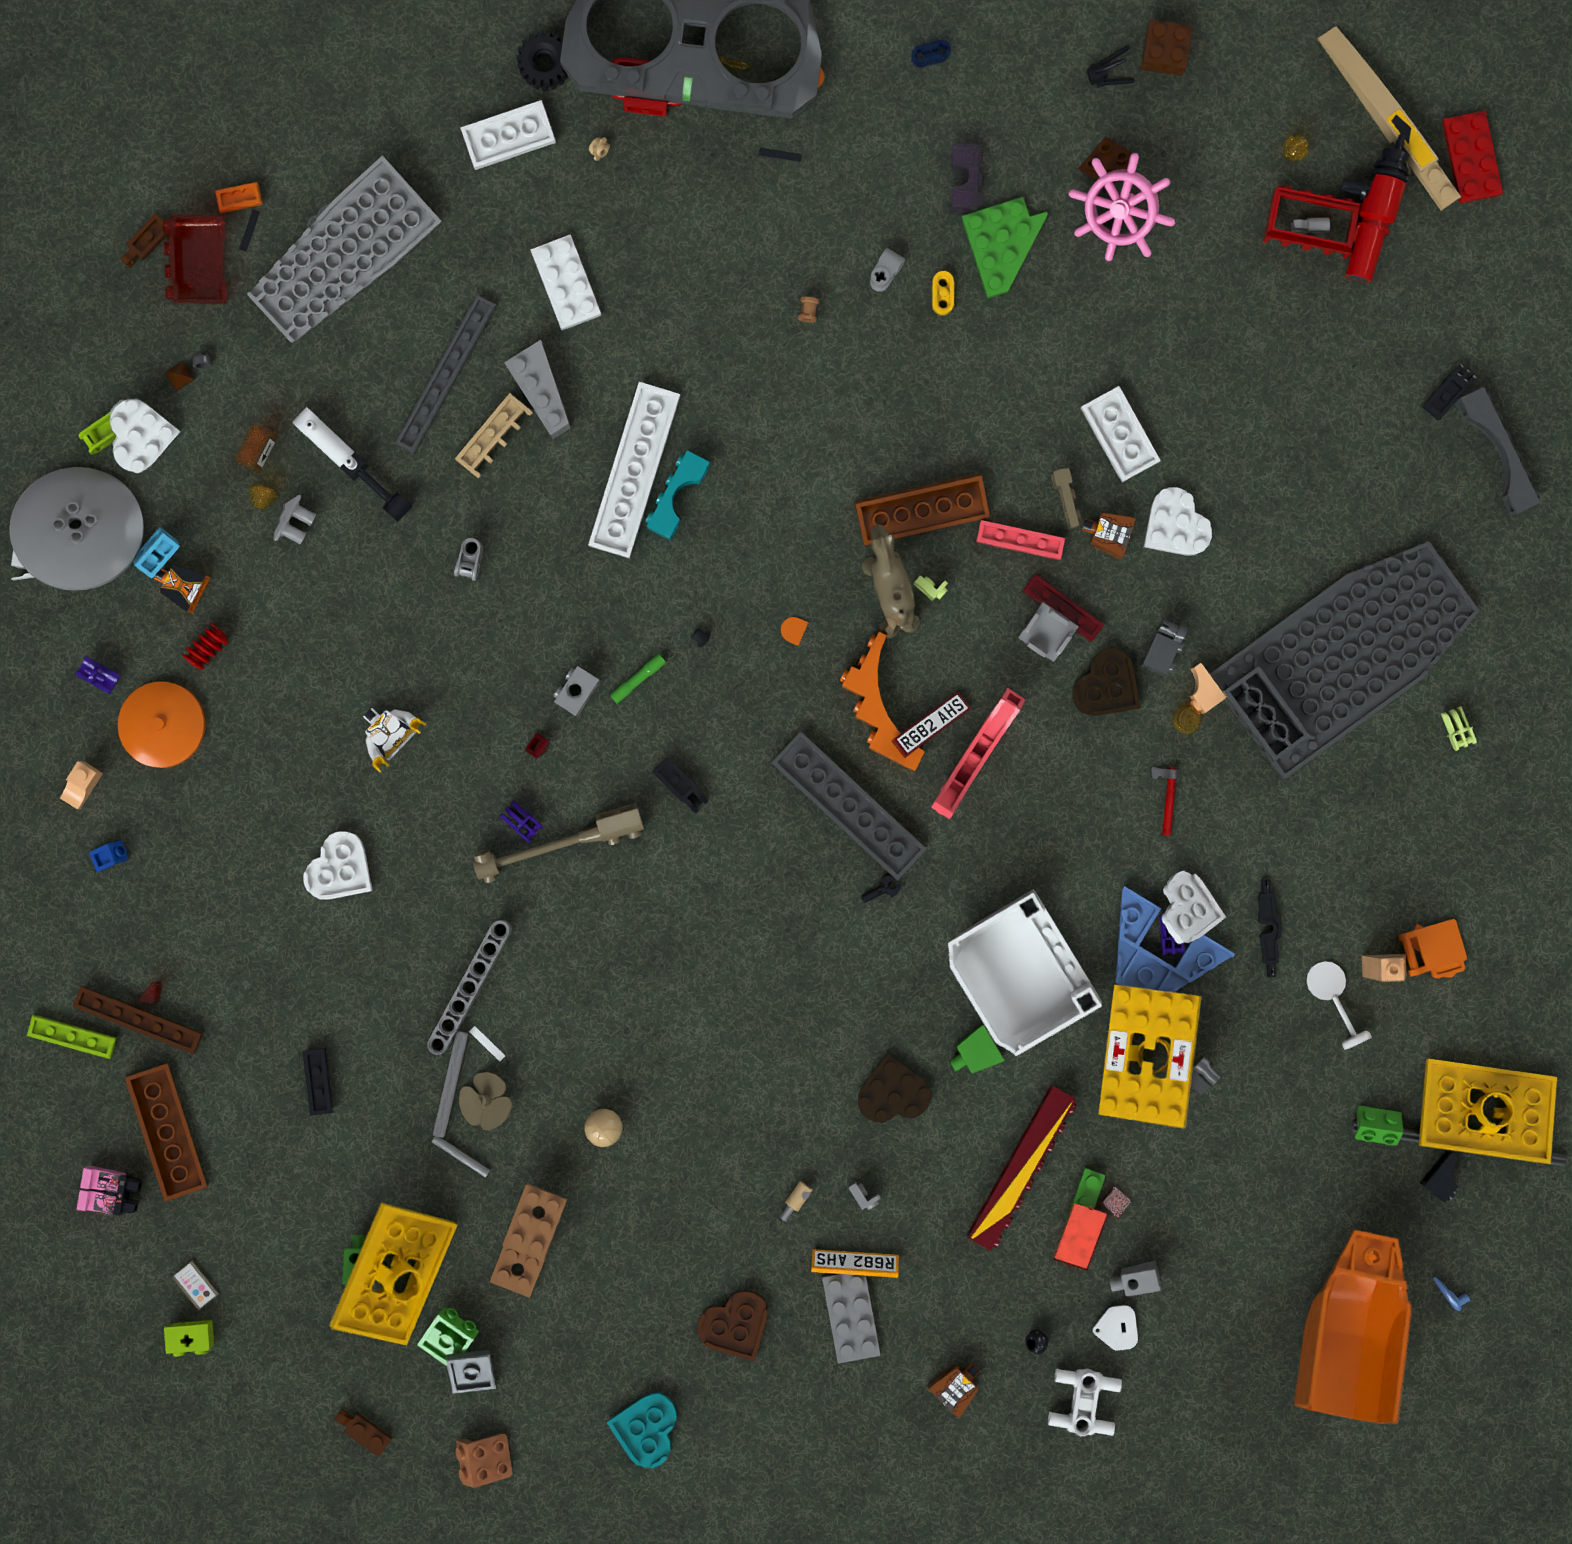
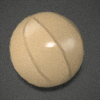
[584,1109,622,1147]

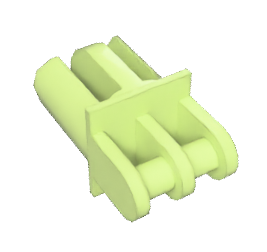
[1441,706,1477,751]

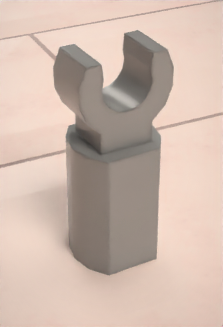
[1290,217,1330,234]

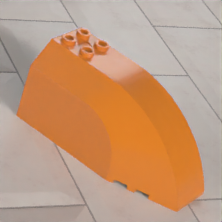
[1294,1230,1411,1423]

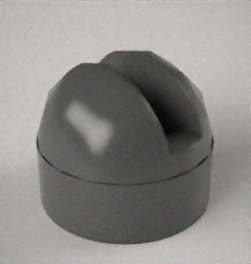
[193,352,211,369]

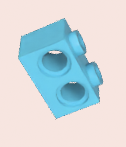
[133,527,180,579]

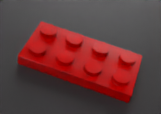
[1442,111,1503,204]

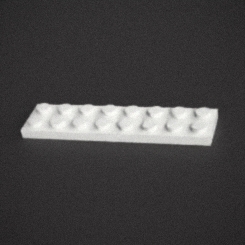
[588,382,680,559]

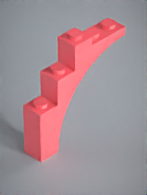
[931,688,1026,819]

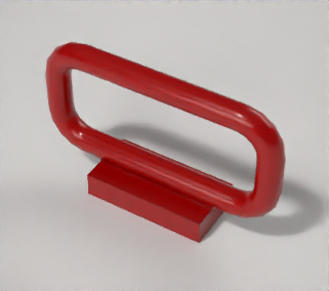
[611,57,683,117]

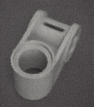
[870,248,905,292]
[454,538,483,581]

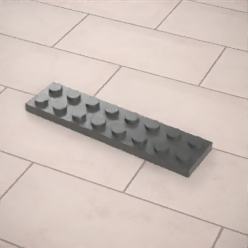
[771,731,927,881]

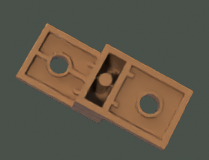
[490,1183,567,1298]

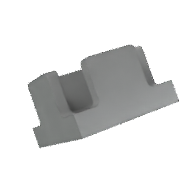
[1018,602,1079,662]

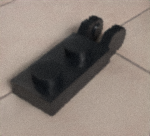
[652,757,708,814]

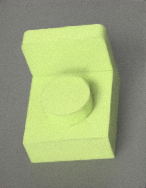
[914,575,948,601]

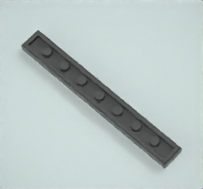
[395,294,497,455]

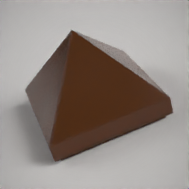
[165,361,195,391]

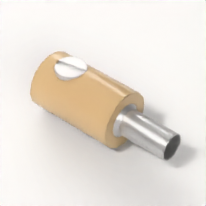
[780,1181,813,1222]

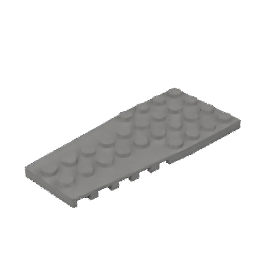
[247,155,442,343]

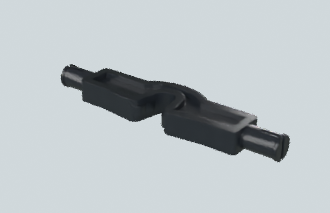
[1258,880,1282,977]

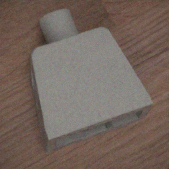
[1109,1261,1161,1296]

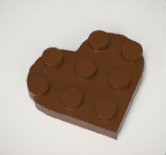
[697,1290,767,1362]

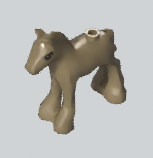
[861,525,920,639]

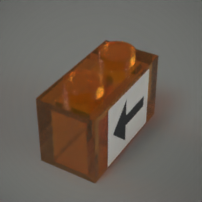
[234,422,278,474]

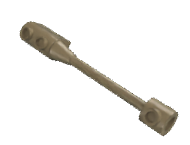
[473,802,644,883]

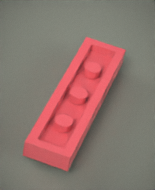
[976,520,1065,560]

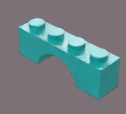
[646,451,711,541]

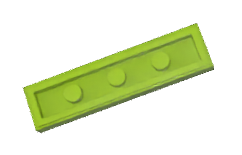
[27,1015,117,1059]

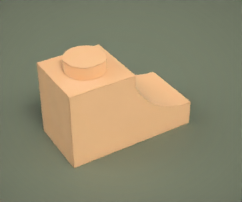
[1189,663,1226,714]
[60,761,103,810]

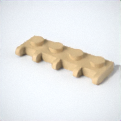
[455,393,533,478]

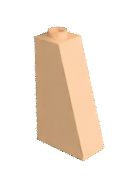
[1362,954,1407,981]

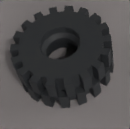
[517,31,568,91]

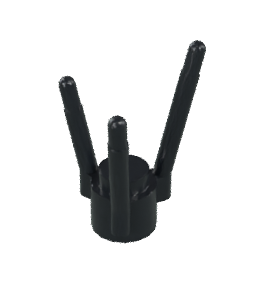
[1086,46,1135,88]

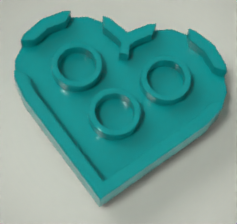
[606,1392,677,1468]

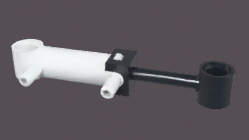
[292,407,413,522]

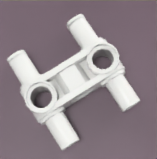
[1048,1369,1122,1436]

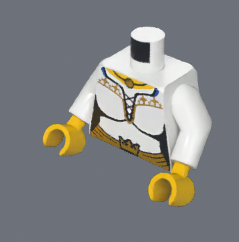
[363,708,426,772]

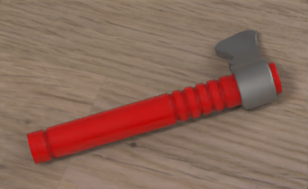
[1151,767,1179,836]

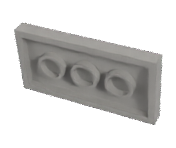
[822,1274,881,1364]

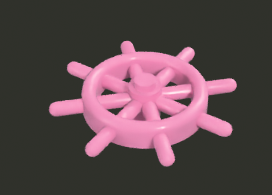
[1069,153,1175,261]

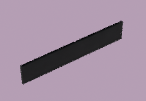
[759,148,802,162]
[239,210,260,252]

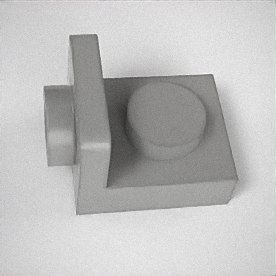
[848,1181,880,1210]

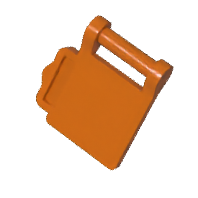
[1397,919,1467,979]

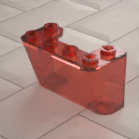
[163,214,227,304]

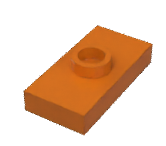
[215,182,263,213]

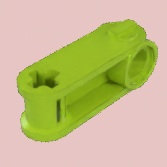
[78,412,117,455]

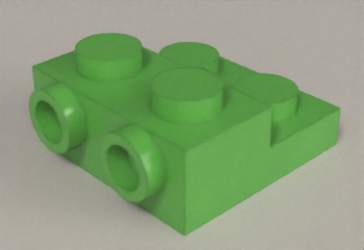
[417,1307,479,1366]

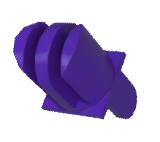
[500,800,543,843]
[1159,915,1185,956]

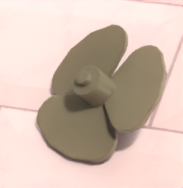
[459,1072,513,1130]

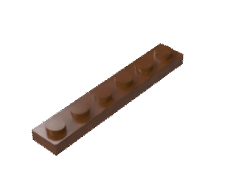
[72,986,203,1054]

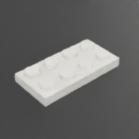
[461,100,556,170]
[531,235,601,330]
[1081,386,1161,482]

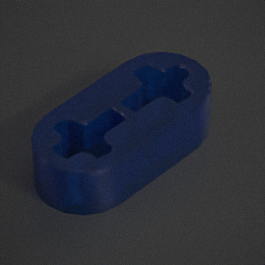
[911,40,951,68]

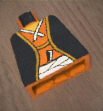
[154,565,211,614]

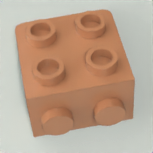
[456,1433,512,1488]

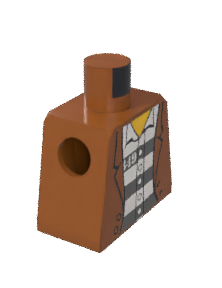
[1081,513,1136,560]
[928,1362,981,1418]

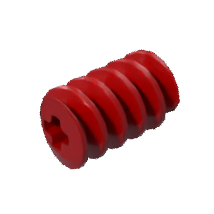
[181,622,229,670]

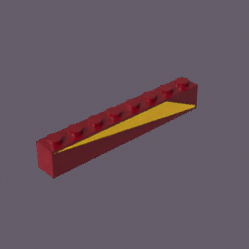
[967,1084,1077,1251]

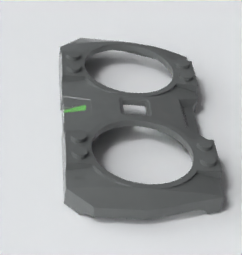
[560,0,822,119]

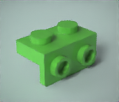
[1355,1105,1403,1146]

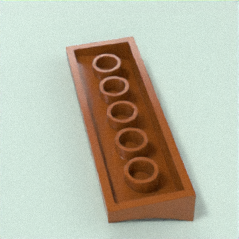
[854,473,990,546]
[124,1063,207,1202]

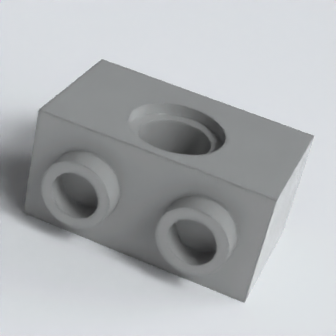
[554,666,601,717]

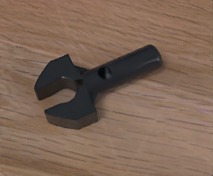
[861,875,901,903]

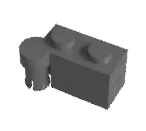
[1140,618,1188,676]
[1190,1055,1222,1096]

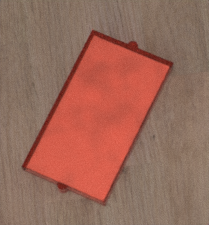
[1053,1203,1108,1271]

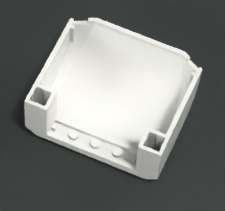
[948,889,1102,1056]

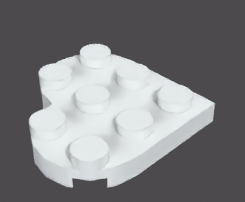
[110,398,180,473]
[1144,487,1212,555]
[303,832,373,899]
[1162,871,1226,944]

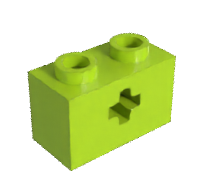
[164,1320,214,1357]

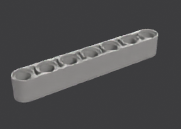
[427,920,512,1055]

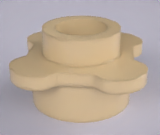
[589,137,610,161]

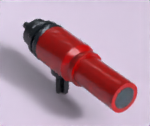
[1340,134,1411,283]

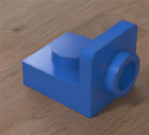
[89,840,129,872]

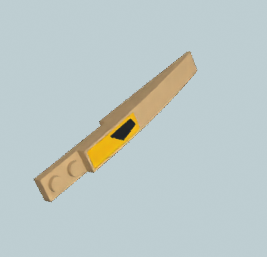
[1318,26,1461,211]

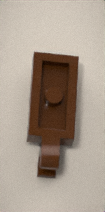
[120,213,173,268]
[334,1409,392,1457]

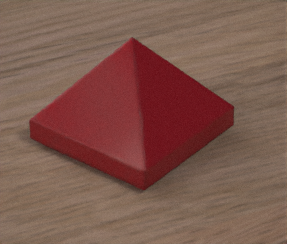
[525,733,549,759]

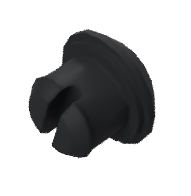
[692,629,710,647]

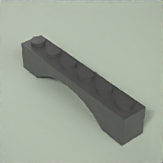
[1455,387,1540,517]

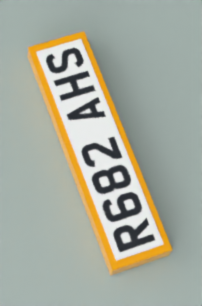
[811,1249,899,1278]

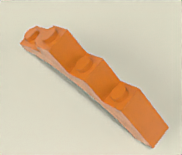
[840,632,925,771]

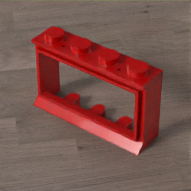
[1263,185,1361,259]

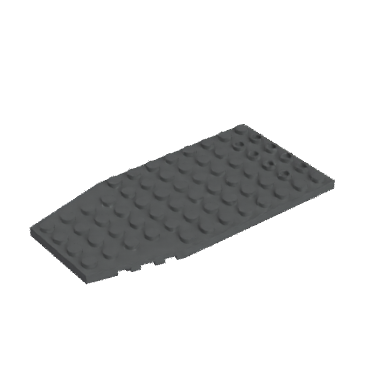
[1209,541,1480,780]

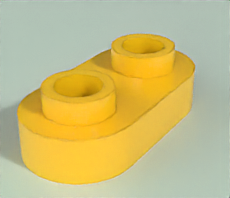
[932,271,954,315]

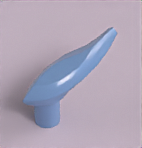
[1433,1277,1470,1311]

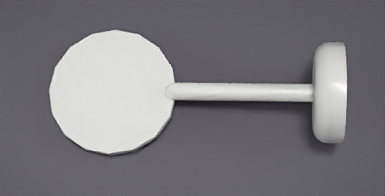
[1306,961,1372,1050]

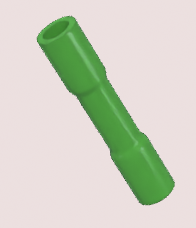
[609,653,666,704]

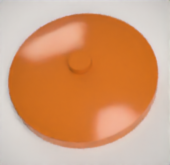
[118,682,206,768]

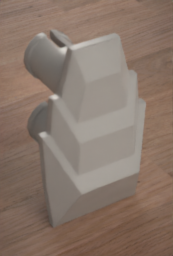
[273,495,316,545]

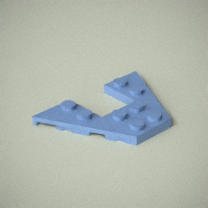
[1115,886,1235,993]

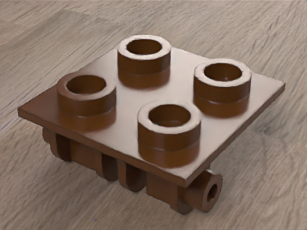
[1078,136,1132,192]

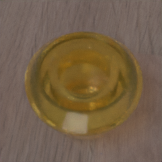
[249,484,278,510]
[1172,705,1202,734]

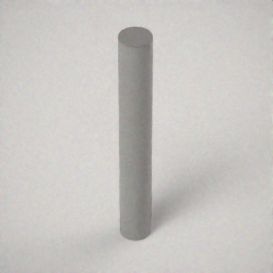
[432,1136,490,1178]

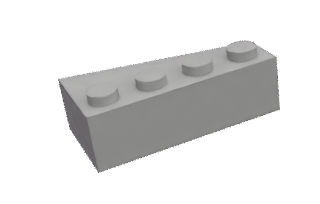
[505,340,571,439]

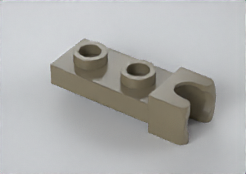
[1051,468,1081,530]

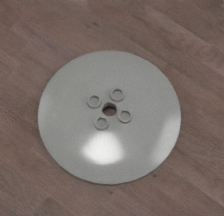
[9,467,144,591]

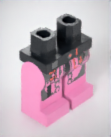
[76,1166,142,1216]

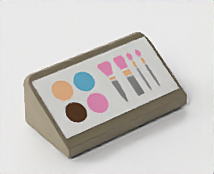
[172,1260,219,1310]

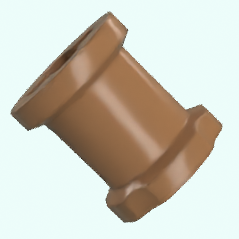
[798,297,819,323]

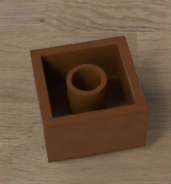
[1140,19,1192,76]

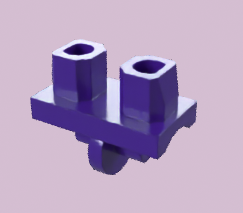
[75,656,121,694]

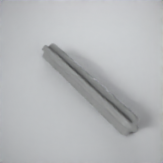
[433,1031,468,1138]

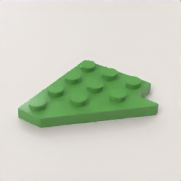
[962,197,1048,299]

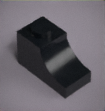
[1420,1150,1459,1202]

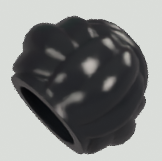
[1025,1329,1048,1354]

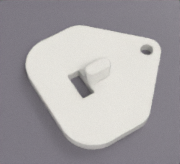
[1092,1305,1138,1350]

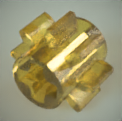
[1282,135,1309,162]

